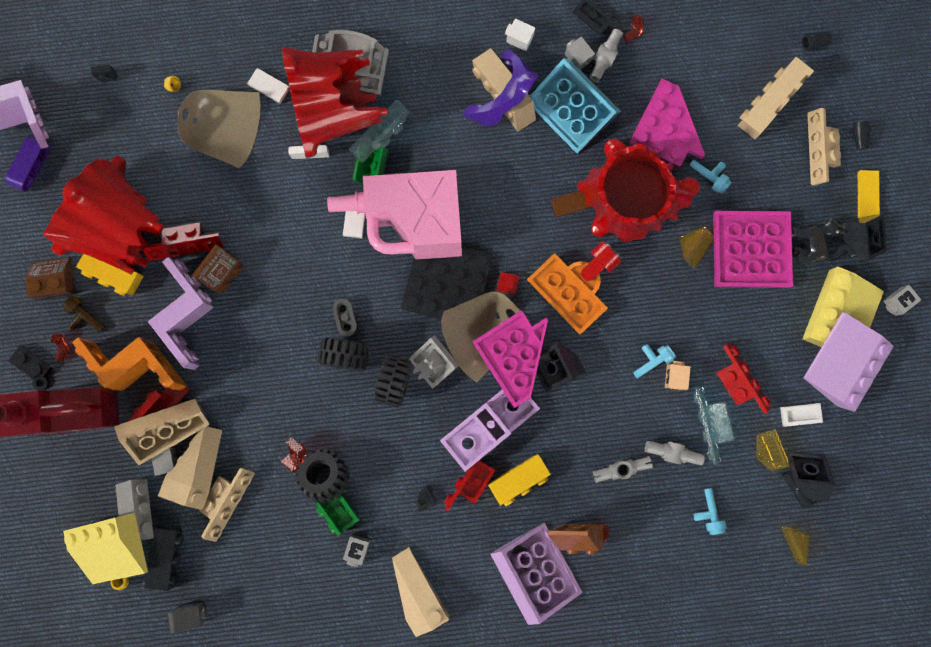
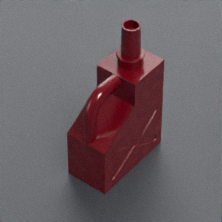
[0,387,120,437]

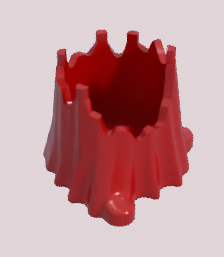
[282,47,388,158]
[577,139,700,242]
[43,155,164,275]

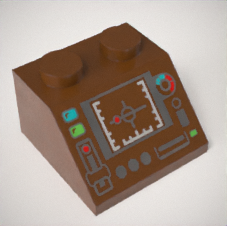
[192,245,243,295]
[25,257,75,300]

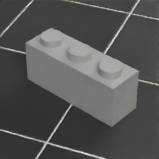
[115,479,154,542]

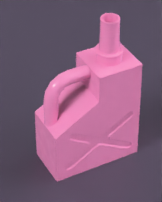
[327,170,462,259]

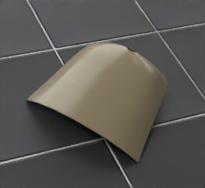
[178,90,261,168]
[441,292,520,383]

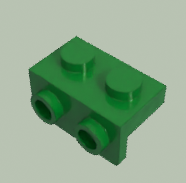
[353,144,389,185]
[316,492,360,536]

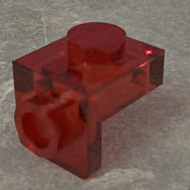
[281,437,306,473]

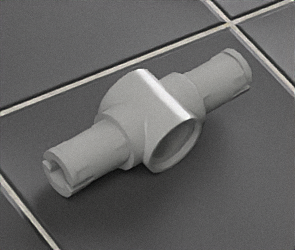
[589,29,623,83]
[645,441,705,465]
[592,456,653,483]

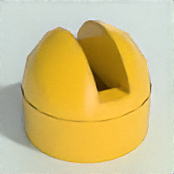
[164,76,181,92]
[110,577,129,590]

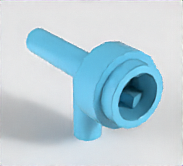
[689,160,731,194]
[633,344,676,379]
[693,488,727,535]

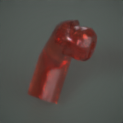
[623,15,644,43]
[51,333,70,362]

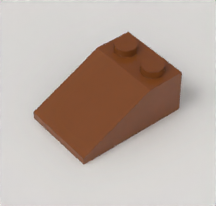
[548,524,604,554]

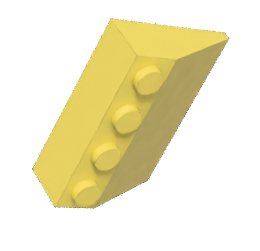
[803,267,884,347]
[63,513,148,584]

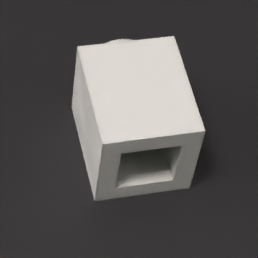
[505,19,535,51]

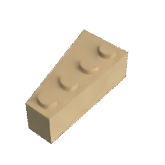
[114,399,210,465]

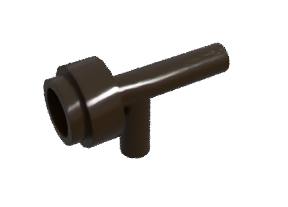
[62,295,105,333]

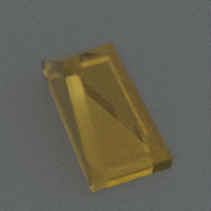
[679,227,714,269]
[756,429,790,471]
[780,525,809,566]

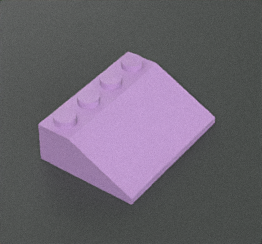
[804,312,893,412]
[490,523,583,625]

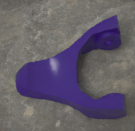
[462,49,539,127]

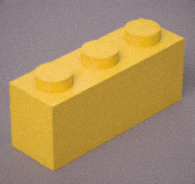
[76,254,144,296]
[488,454,551,506]

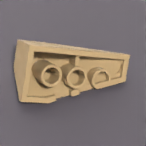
[158,426,222,510]
[392,547,449,637]

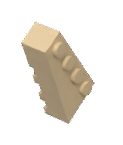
[472,48,536,132]
[737,57,814,139]

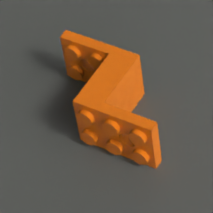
[72,337,187,391]

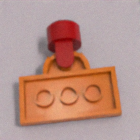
[527,241,622,334]

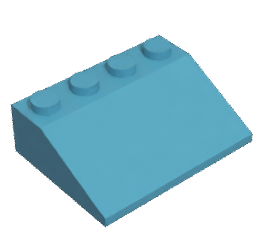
[530,58,621,154]

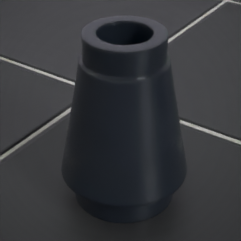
[801,32,832,52]
[851,121,871,150]

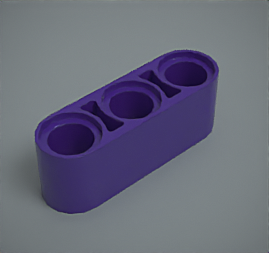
[5,135,50,192]

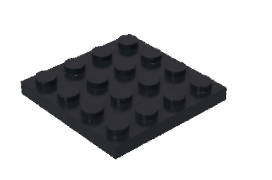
[400,246,493,320]

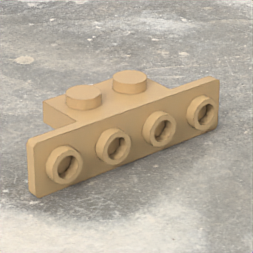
[808,108,841,186]
[199,468,255,542]

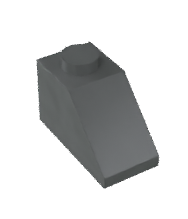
[168,602,208,634]

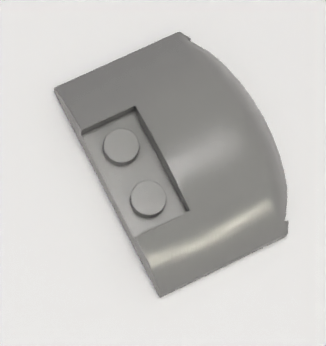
[312,30,389,95]

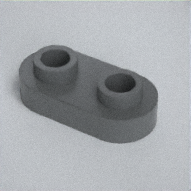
[333,299,357,337]

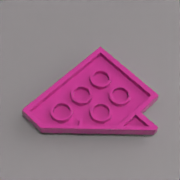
[628,79,705,169]
[472,310,548,408]

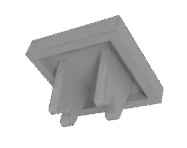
[409,335,459,389]

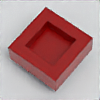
[496,272,519,296]

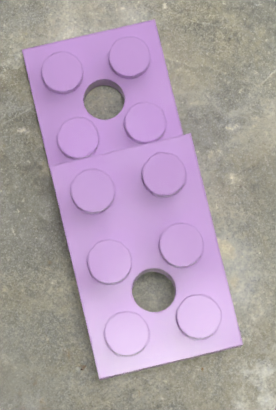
[440,389,540,471]

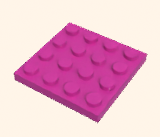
[713,211,793,288]

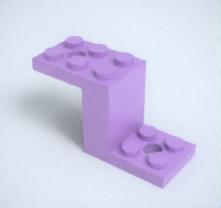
[0,80,49,149]
[148,257,214,370]

